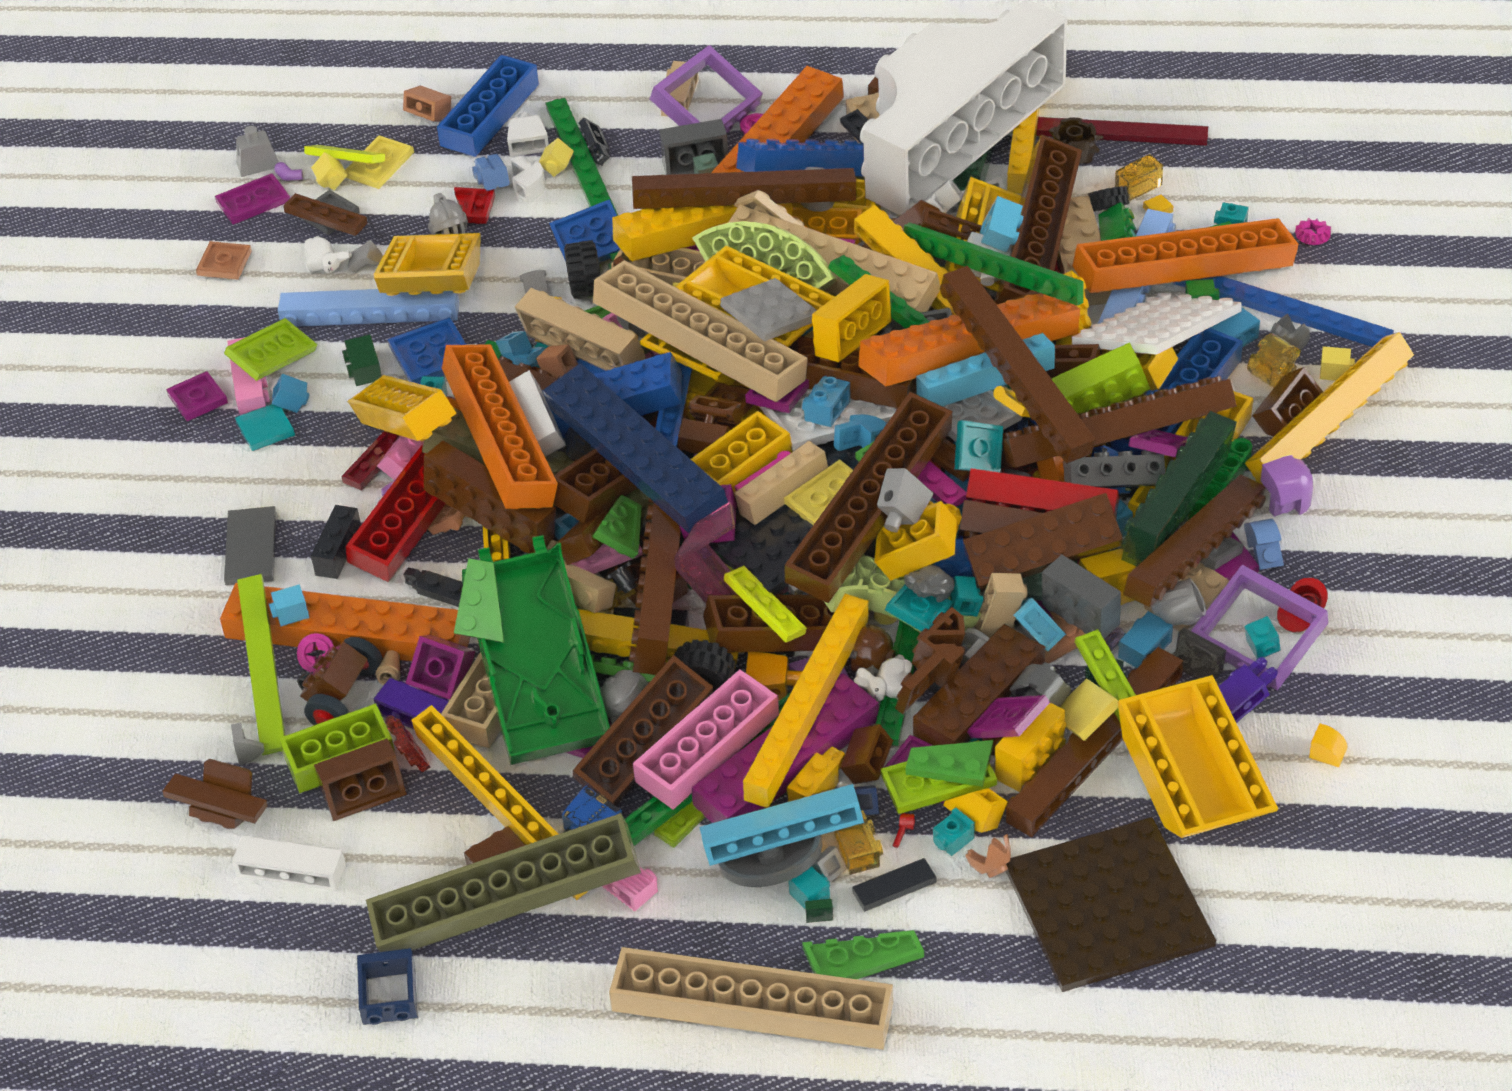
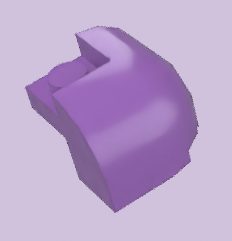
[1261,455,1313,517]

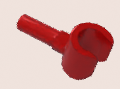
[892,813,915,848]

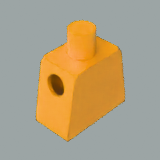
[746,652,803,700]

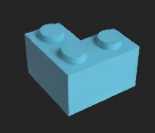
[980,196,1024,252]

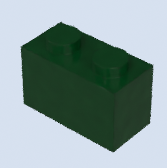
[342,334,382,386]

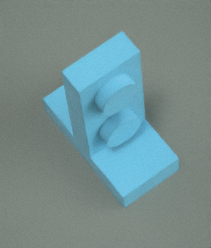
[1013,597,1066,651]

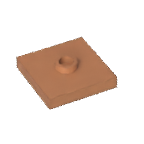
[196,241,252,280]

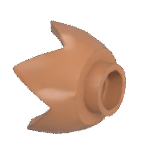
[965,834,1011,878]

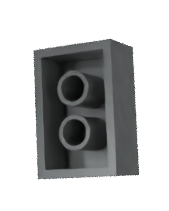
[659,119,728,175]
[1042,555,1121,639]

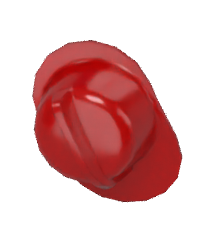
[1277,577,1328,633]

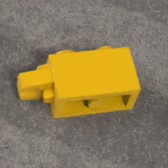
[787,747,845,802]

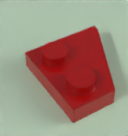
[454,187,496,224]

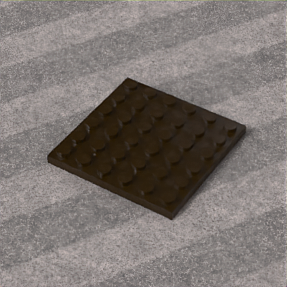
[1005,817,1216,992]

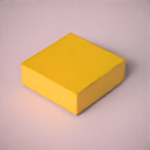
[1143,194,1174,213]

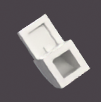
[511,156,545,204]
[923,178,963,213]

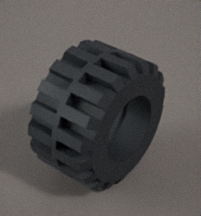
[564,240,601,299]
[674,639,736,692]

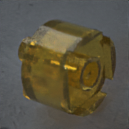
[1247,333,1301,388]

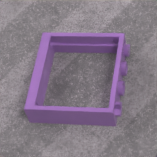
[649,45,763,133]
[1191,565,1329,691]

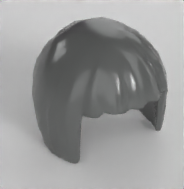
[1271,314,1310,354]

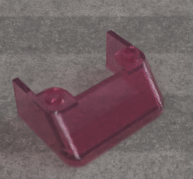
[674,502,789,604]

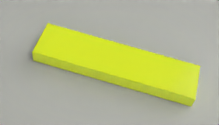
[304,145,385,164]
[723,566,807,643]

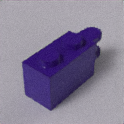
[1218,657,1278,723]

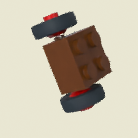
[300,637,382,725]

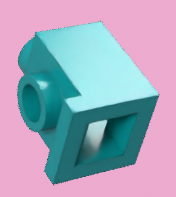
[950,576,984,617]
[933,807,974,856]

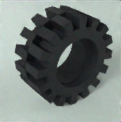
[1088,186,1130,211]

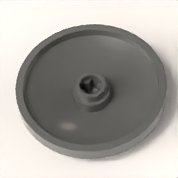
[718,835,823,887]

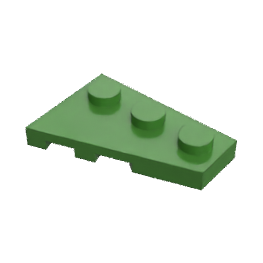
[592,495,642,559]
[454,558,504,643]
[906,740,993,787]

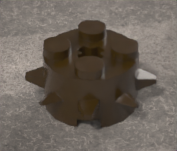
[1049,117,1103,164]

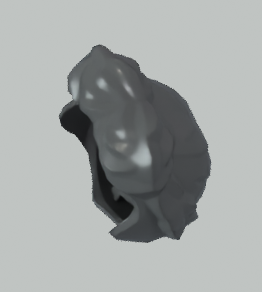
[904,565,955,603]

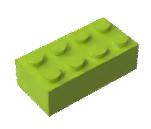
[1052,342,1150,413]
[279,704,396,794]

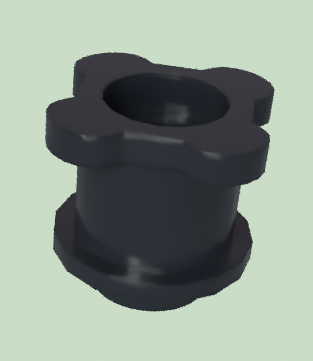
[605,561,638,594]

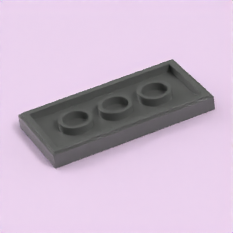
[224,506,276,585]

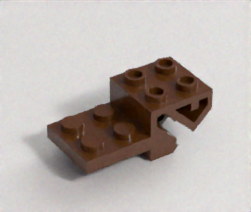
[678,382,754,454]
[895,607,965,714]

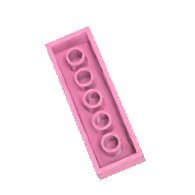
[633,670,779,809]

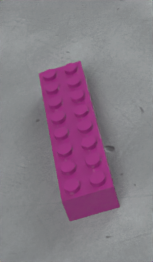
[692,673,879,823]

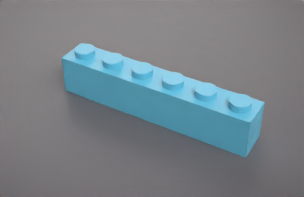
[916,333,1055,407]
[699,784,864,866]

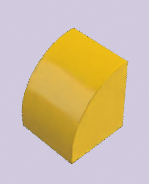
[1309,723,1347,767]

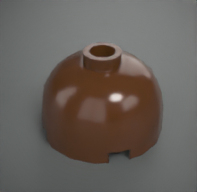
[851,624,896,672]

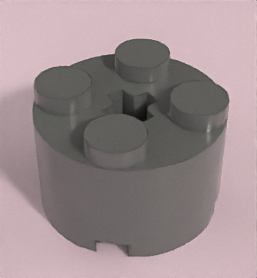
[1009,663,1071,707]

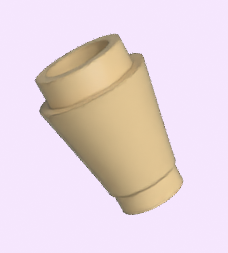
[376,650,400,685]

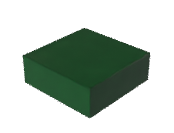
[805,899,833,923]

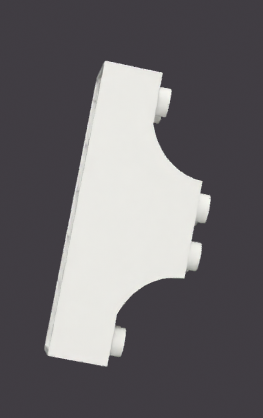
[860,0,1067,216]

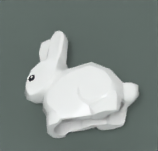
[305,236,352,273]
[854,654,912,701]

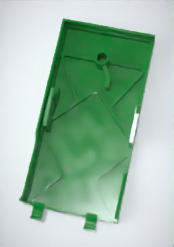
[462,535,610,765]

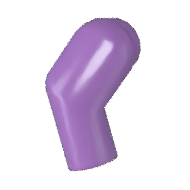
[274,162,303,181]

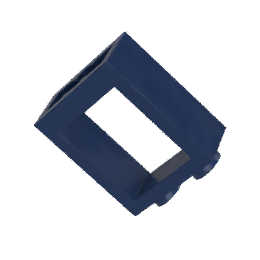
[357,948,418,1025]

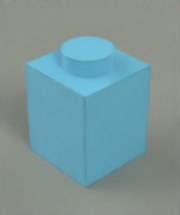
[269,584,309,626]

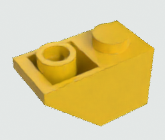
[943,788,1008,833]

